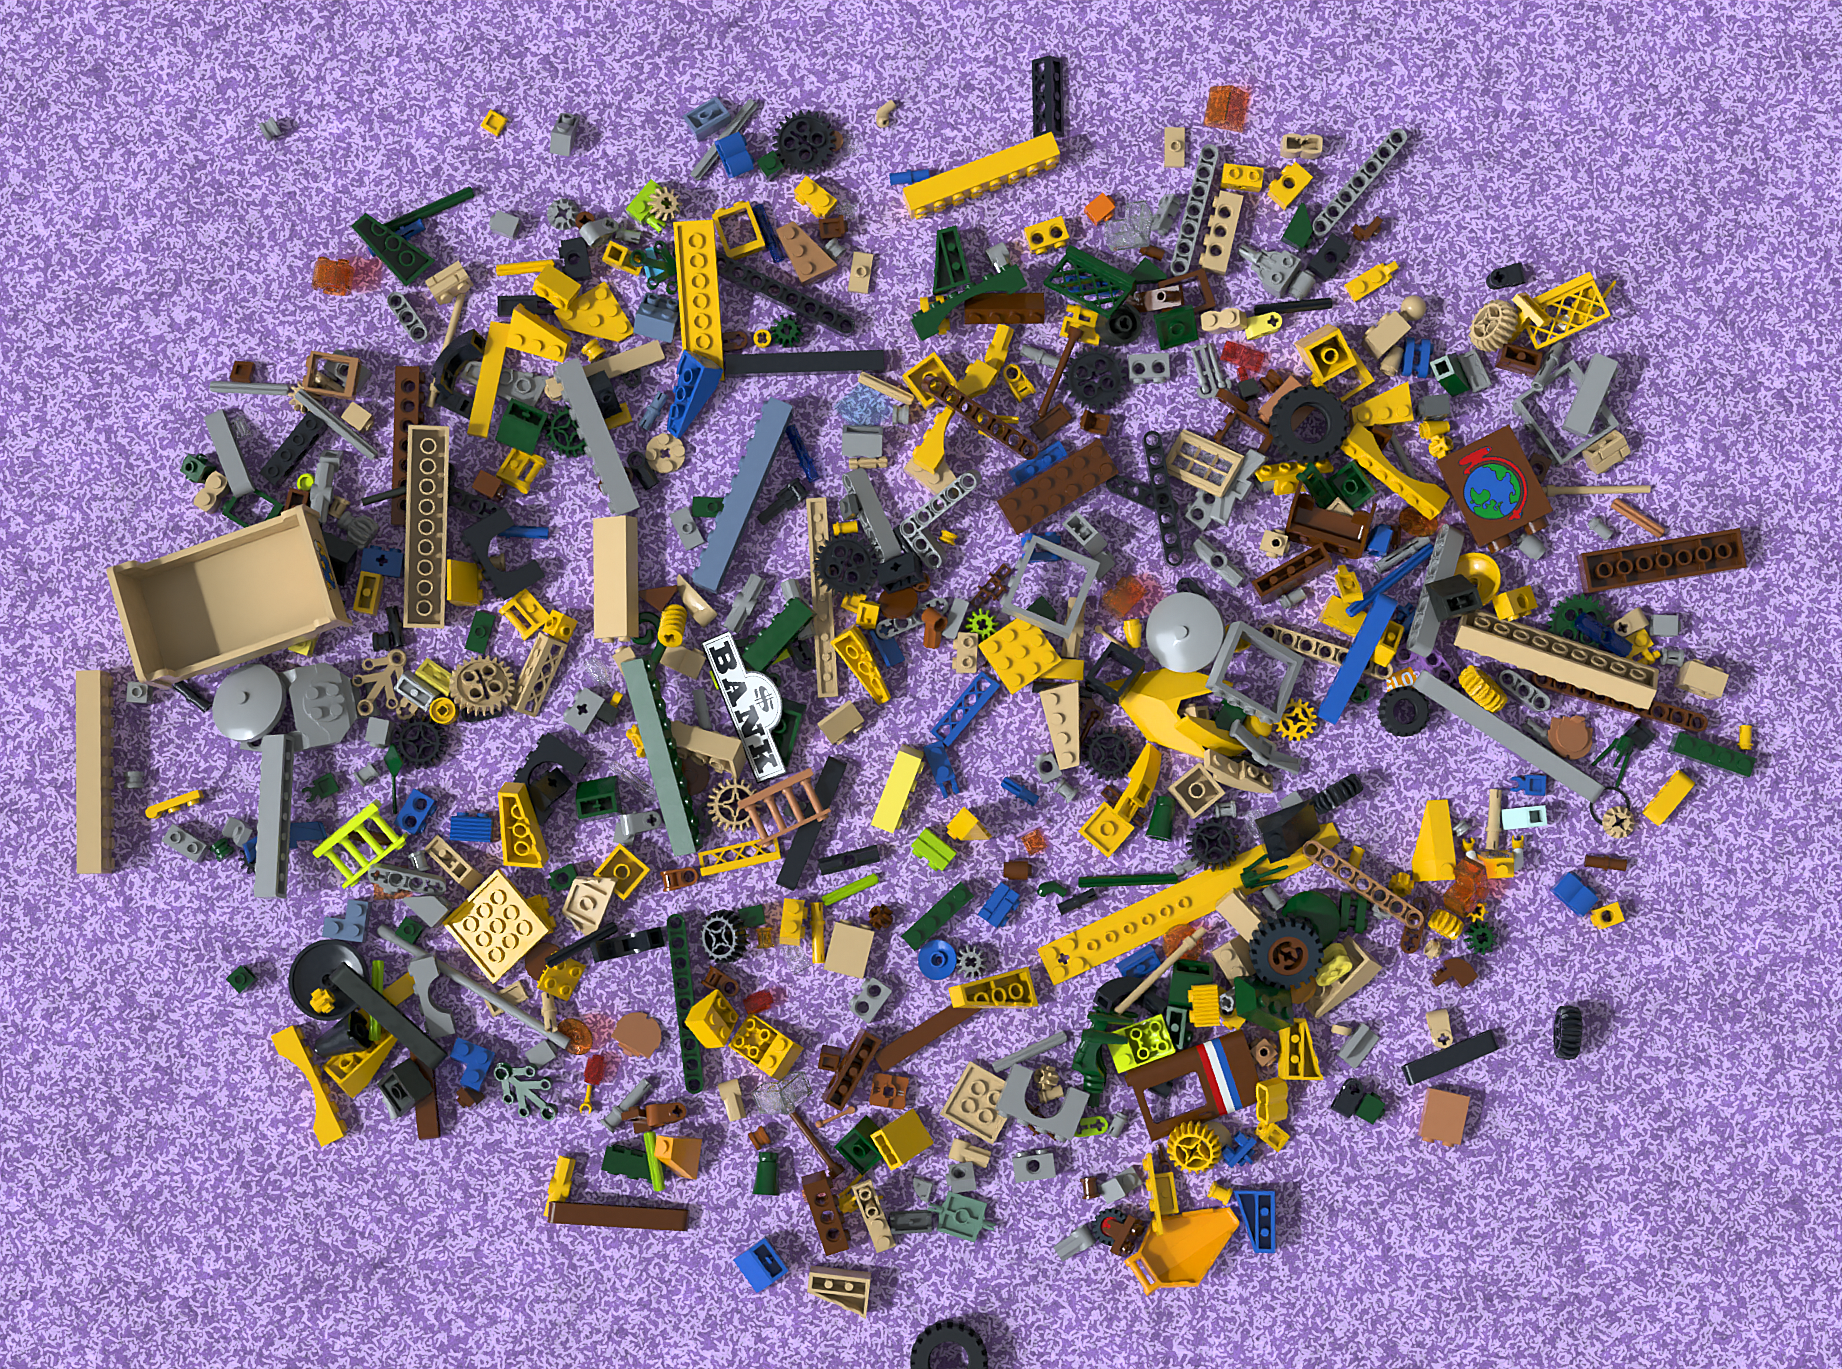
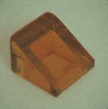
[1020,829,1047,856]

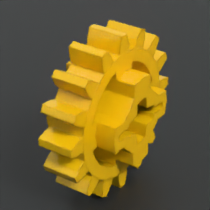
[1273,698,1317,742]

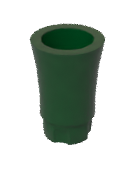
[1145,796,1176,842]
[752,1152,780,1196]

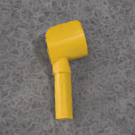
[579,1085,593,1115]

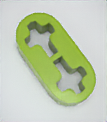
[1074,1116,1108,1137]

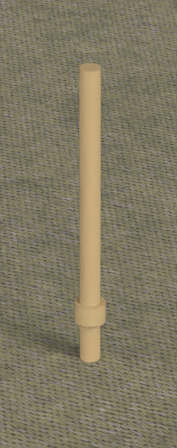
[426,293,465,409]
[1542,485,1651,497]
[1114,926,1207,1015]

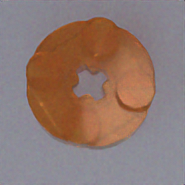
[1162,924,1203,961]

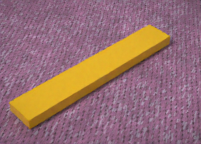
[467,321,510,439]

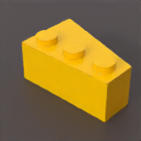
[506,303,573,363]
[1278,1018,1324,1080]

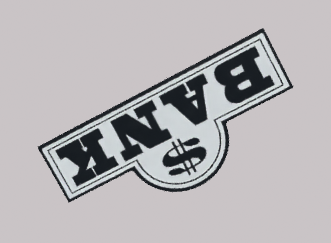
[700,630,787,784]

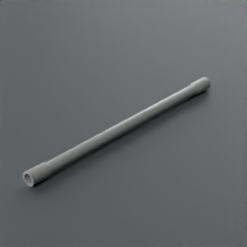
[376,924,571,1049]

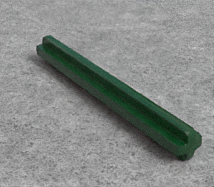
[383,186,475,232]
[1078,873,1178,888]

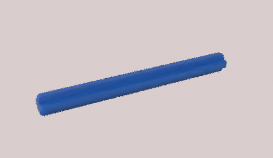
[1346,544,1434,617]

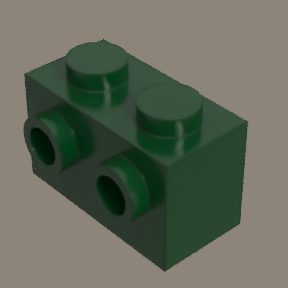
[1165,1004,1194,1049]

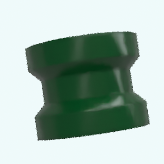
[1349,683,1370,704]
[209,837,235,862]

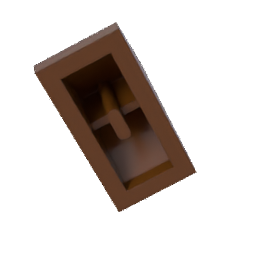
[638,585,679,613]

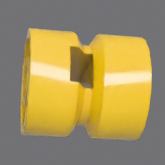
[429,697,460,725]

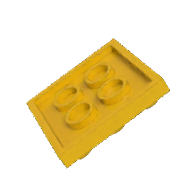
[978,618,1062,695]

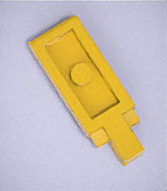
[1344,261,1399,303]
[1334,565,1363,603]

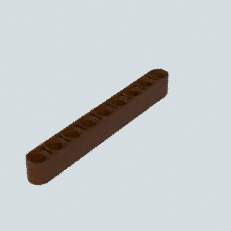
[1531,672,1708,733]

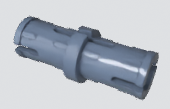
[638,391,669,431]

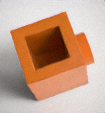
[1084,192,1116,226]

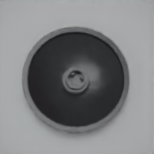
[288,939,370,1021]

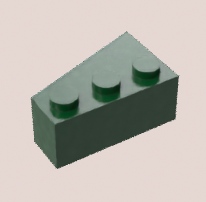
[932,225,973,296]

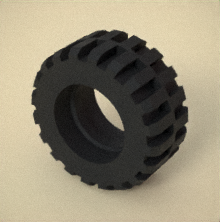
[1269,385,1349,464]
[910,1320,988,1369]

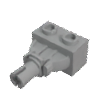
[1237,244,1302,299]

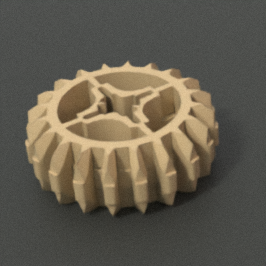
[1469,299,1518,353]
[707,778,762,833]

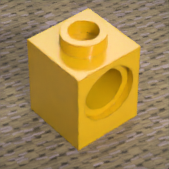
[1590,902,1625,929]

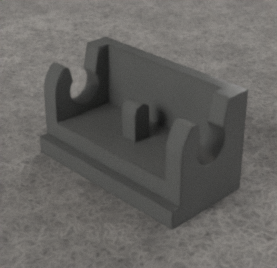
[890,1210,932,1234]

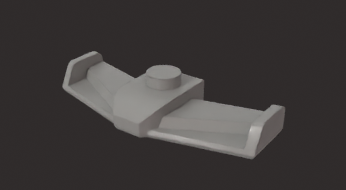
[1209,449,1269,527]
[1229,719,1302,775]

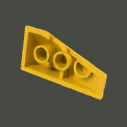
[830,623,891,705]
[946,807,992,841]
[322,1026,398,1099]

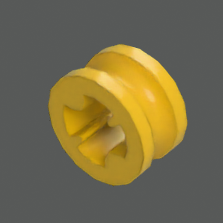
[753,329,772,348]
[938,530,958,546]

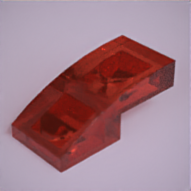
[1220,340,1266,373]

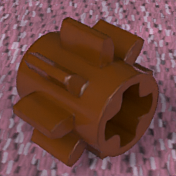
[868,904,893,930]

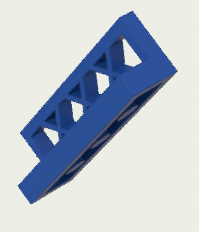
[930,671,1000,748]

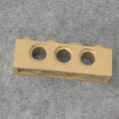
[1198,190,1243,276]

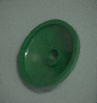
[1281,891,1341,950]

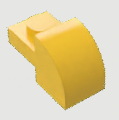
[602,241,642,277]

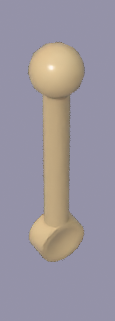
[1095,625,1130,651]

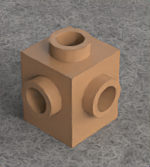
[1249,1037,1278,1067]

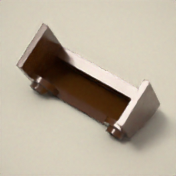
[1285,481,1377,559]

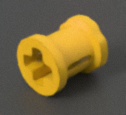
[1207,1180,1233,1205]

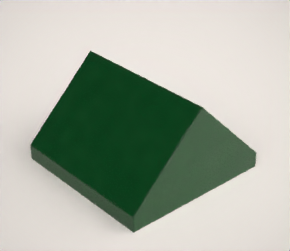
[1326,460,1377,511]

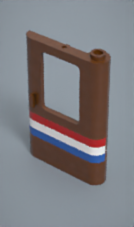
[1124,1029,1260,1142]

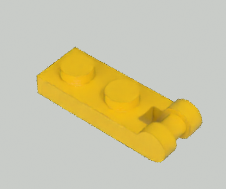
[145,790,204,819]

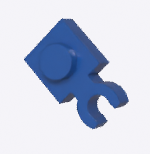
[1510,775,1546,796]

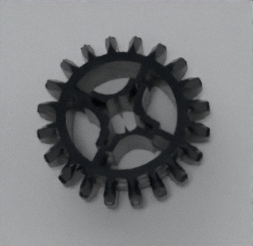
[393,715,448,770]
[1081,727,1136,781]
[1311,774,1364,815]
[1185,817,1240,872]
[698,909,750,964]
[1553,1005,1583,1060]

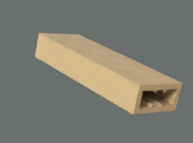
[593,515,639,643]

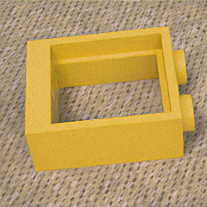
[712,201,766,260]
[1310,348,1375,403]

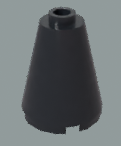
[314,1012,373,1058]

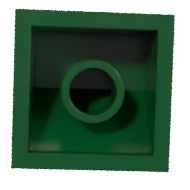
[834,1115,883,1176]

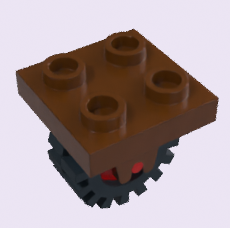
[1092,1208,1145,1258]

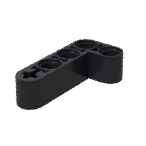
[447,463,500,519]

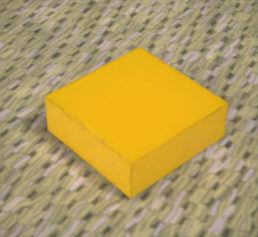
[480,109,508,137]

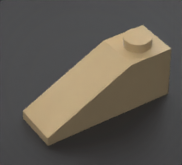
[424,834,484,892]

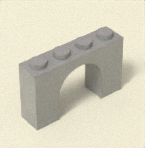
[994,1063,1090,1143]

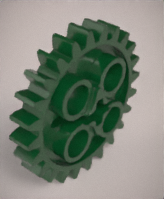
[1545,594,1612,650]

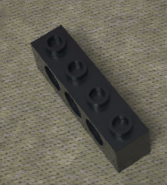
[259,411,329,488]

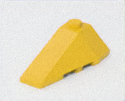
[1411,799,1457,882]

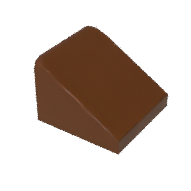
[818,1044,842,1072]

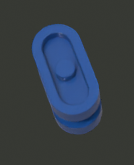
[1401,337,1434,379]
[1021,532,1062,563]

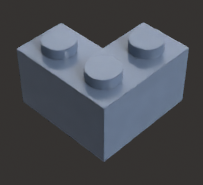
[322,899,372,942]

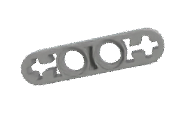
[875,597,948,640]
[368,863,446,896]

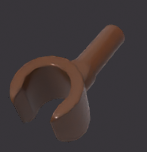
[1156,1144,1171,1173]

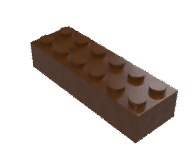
[994,437,1119,535]

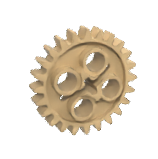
[449,655,515,716]

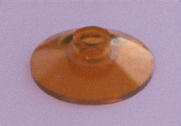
[1398,506,1438,537]
[557,1018,593,1055]

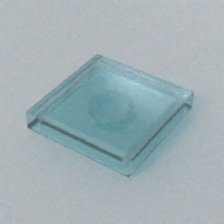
[834,383,890,426]

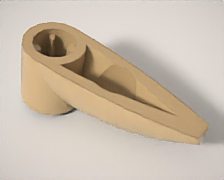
[676,574,719,628]

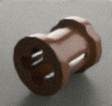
[1079,1176,1100,1199]

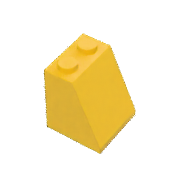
[1294,323,1357,383]

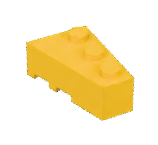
[1348,381,1414,429]
[1317,595,1367,638]

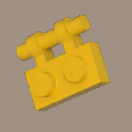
[1059,304,1100,346]
[1608,628,1661,665]

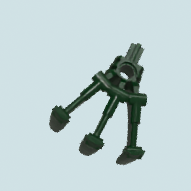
[1072,1006,1139,1108]

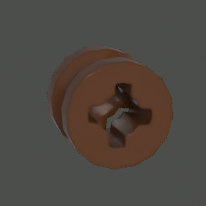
[575,211,596,231]
[1259,369,1284,394]
[911,572,931,593]

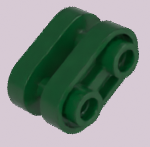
[1339,891,1370,934]

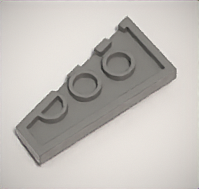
[460,361,550,407]

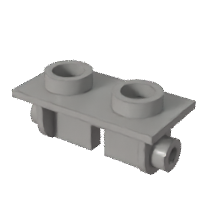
[1149,193,1181,236]

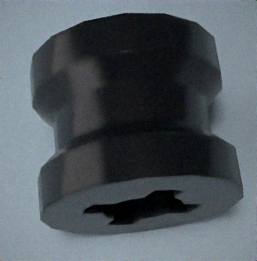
[372,631,392,652]

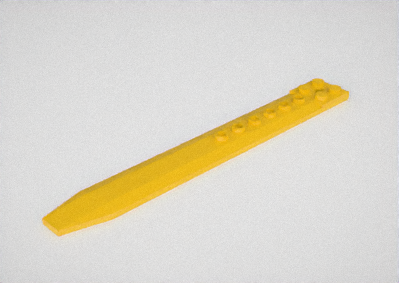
[1037,822,1341,986]

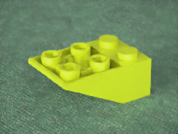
[1107,1014,1175,1073]

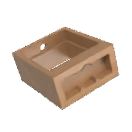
[302,350,362,401]

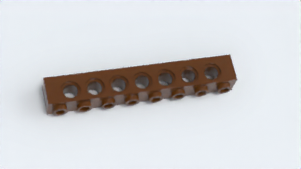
[391,366,426,527]

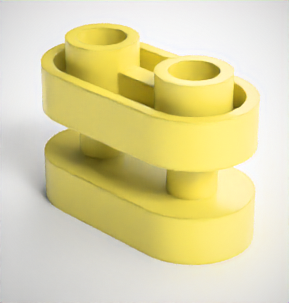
[1315,943,1352,986]

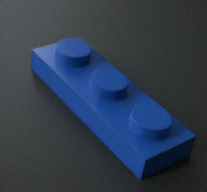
[1008,440,1067,485]

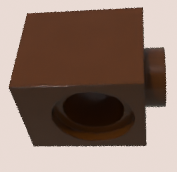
[1528,452,1552,484]

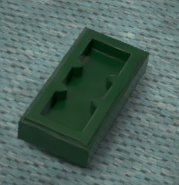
[692,497,724,518]
[464,610,496,655]

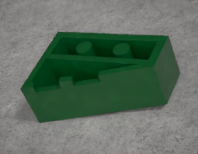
[601,1143,667,1184]

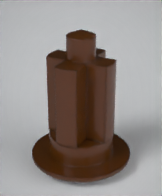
[1388,524,1405,550]

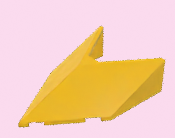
[1104,668,1234,760]

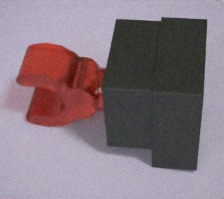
[1236,366,1260,402]

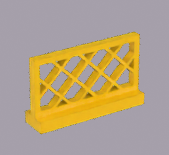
[1516,272,1611,351]

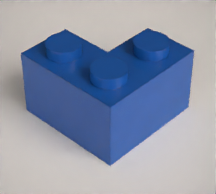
[449,1037,496,1093]

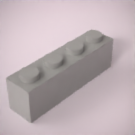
[1561,353,1619,438]

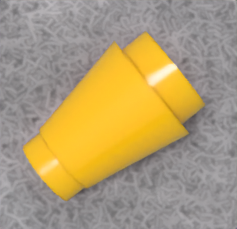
[1418,421,1450,440]
[1122,618,1142,648]

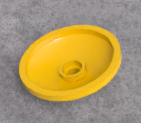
[1454,553,1501,606]

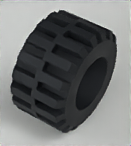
[1377,686,1431,737]

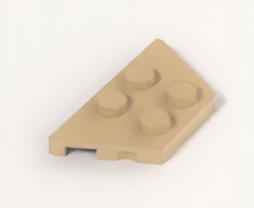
[562,876,619,936]

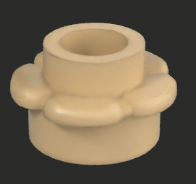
[1424,940,1442,959]

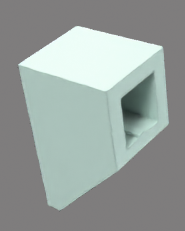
[1501,805,1547,830]

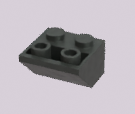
[1425,574,1483,623]

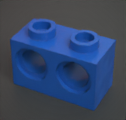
[394,788,438,836]

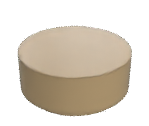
[1331,1024,1352,1036]

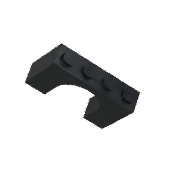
[460,507,546,601]
[513,732,589,826]

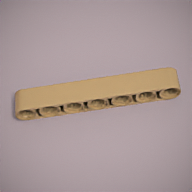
[1259,624,1393,681]

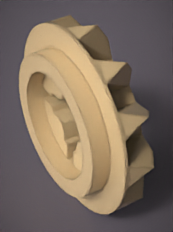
[1602,806,1635,838]

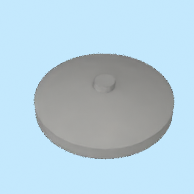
[1146,592,1225,673]
[212,664,286,743]

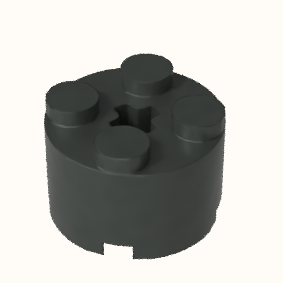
[1095,304,1142,347]

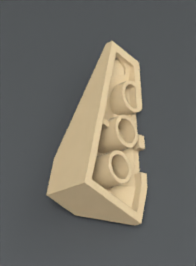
[1305,935,1383,1019]

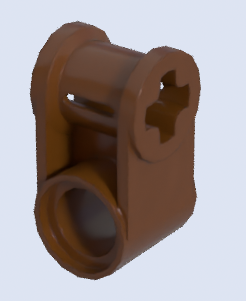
[700,965,741,997]

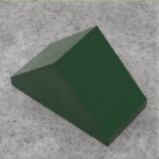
[1130,257,1167,285]

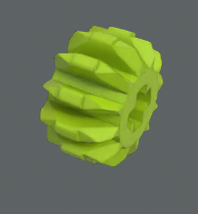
[965,608,999,642]

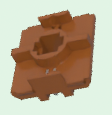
[869,1072,909,1110]

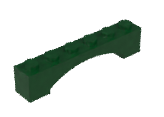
[909,263,1027,342]

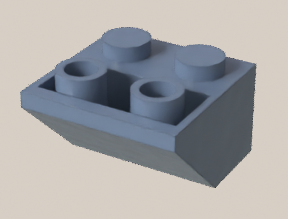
[633,292,680,343]

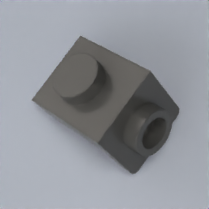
[839,494,859,521]

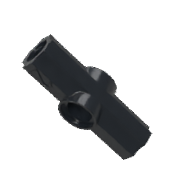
[818,845,881,876]

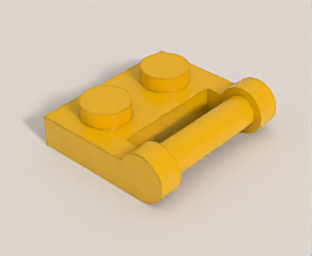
[496,448,547,494]
[499,588,549,641]

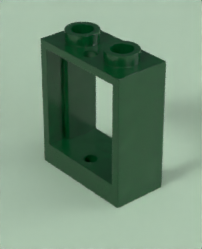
[222,488,285,528]

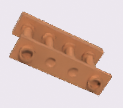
[737,768,831,848]

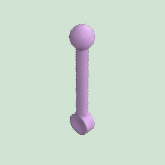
[1009,819,1048,842]

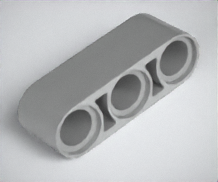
[387,292,430,345]
[1496,670,1550,713]

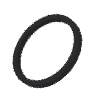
[1589,786,1630,827]

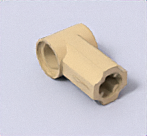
[718,1078,747,1122]
[948,1138,991,1168]

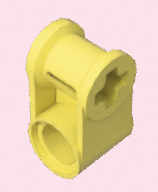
[1244,312,1282,340]

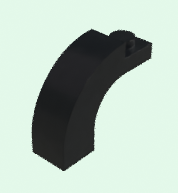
[431,329,486,398]
[590,927,665,963]
[1093,977,1169,1017]

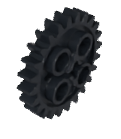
[772,110,837,175]
[1062,346,1127,411]
[812,533,878,598]

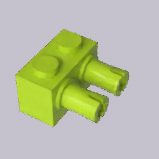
[626,179,680,234]

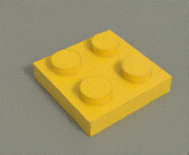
[1078,801,1135,858]

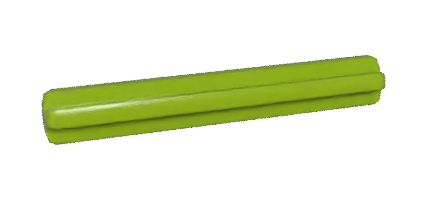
[369,960,384,1041]

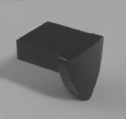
[1622,719,1656,751]

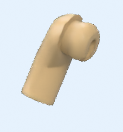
[876,99,896,128]

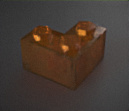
[1101,575,1147,622]
[1443,856,1489,918]

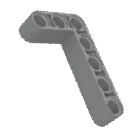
[900,469,982,569]

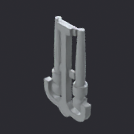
[1191,343,1231,399]

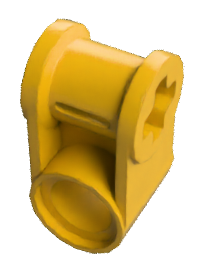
[1002,364,1036,404]

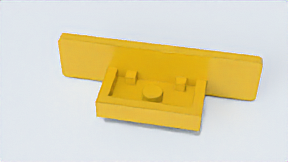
[1255,458,1334,496]
[1142,1153,1179,1237]

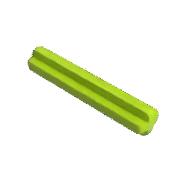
[822,873,879,906]
[644,1131,666,1192]

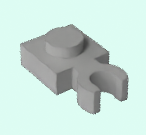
[613,809,636,846]

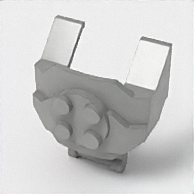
[278,662,381,753]

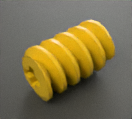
[658,604,687,648]

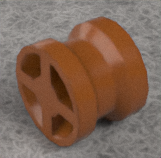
[748,1125,772,1151]

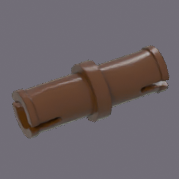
[1584,854,1627,872]

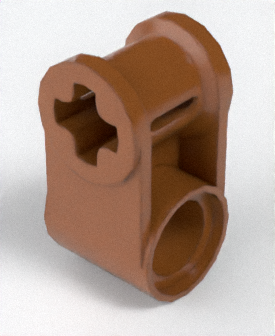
[659,867,700,892]
[645,1102,686,1127]

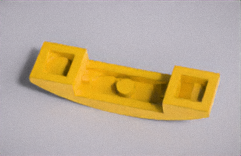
[357,972,415,1030]

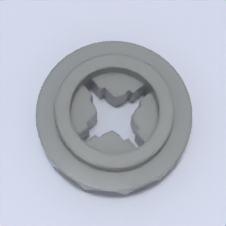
[547,198,579,230]

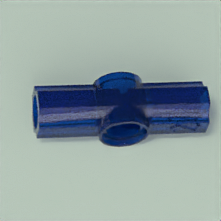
[1574,612,1633,658]

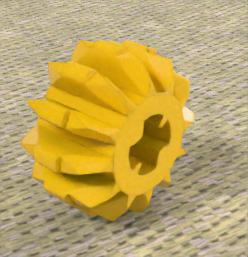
[1428,909,1464,940]

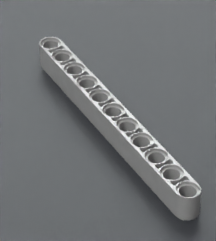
[1412,669,1605,804]

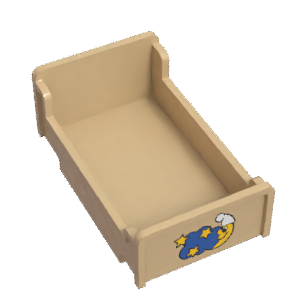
[106,504,353,690]

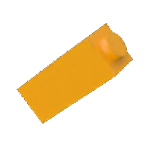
[654,1135,702,1180]

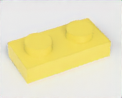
[415,658,453,697]

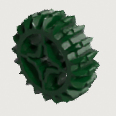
[544,405,587,458]

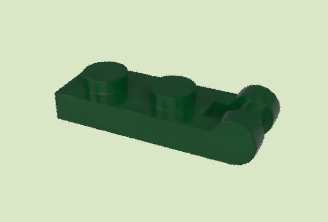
[1295,462,1337,509]

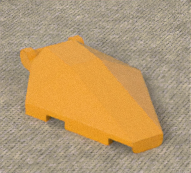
[1124,1207,1240,1296]

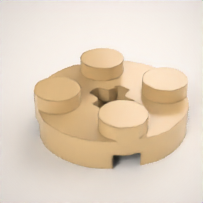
[645,433,685,474]

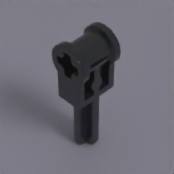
[757,477,811,525]

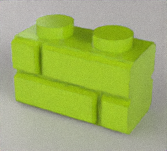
[911,828,957,872]

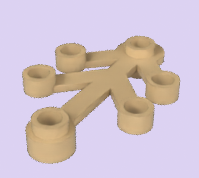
[351,649,407,717]

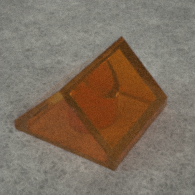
[1203,85,1249,133]

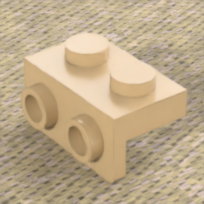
[952,632,978,675]

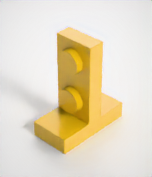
[1508,292,1553,344]

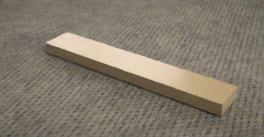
[545,340,665,400]

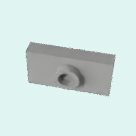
[1457,349,1492,394]
[669,507,705,551]

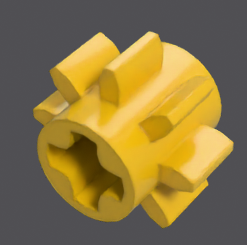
[1428,434,1454,459]
[1388,872,1415,897]
[1462,897,1489,922]
[310,988,336,1013]

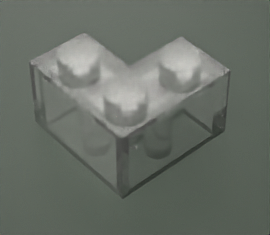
[1104,200,1153,251]
[751,1071,813,1115]

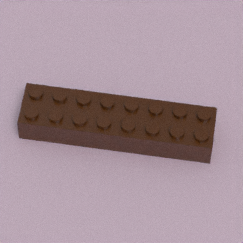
[1577,528,1747,595]

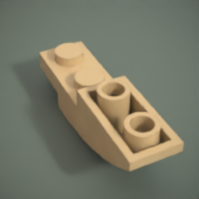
[1204,748,1273,794]
[851,1179,896,1253]

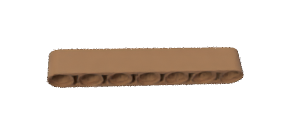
[1303,840,1424,929]

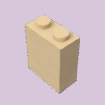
[823,919,875,979]

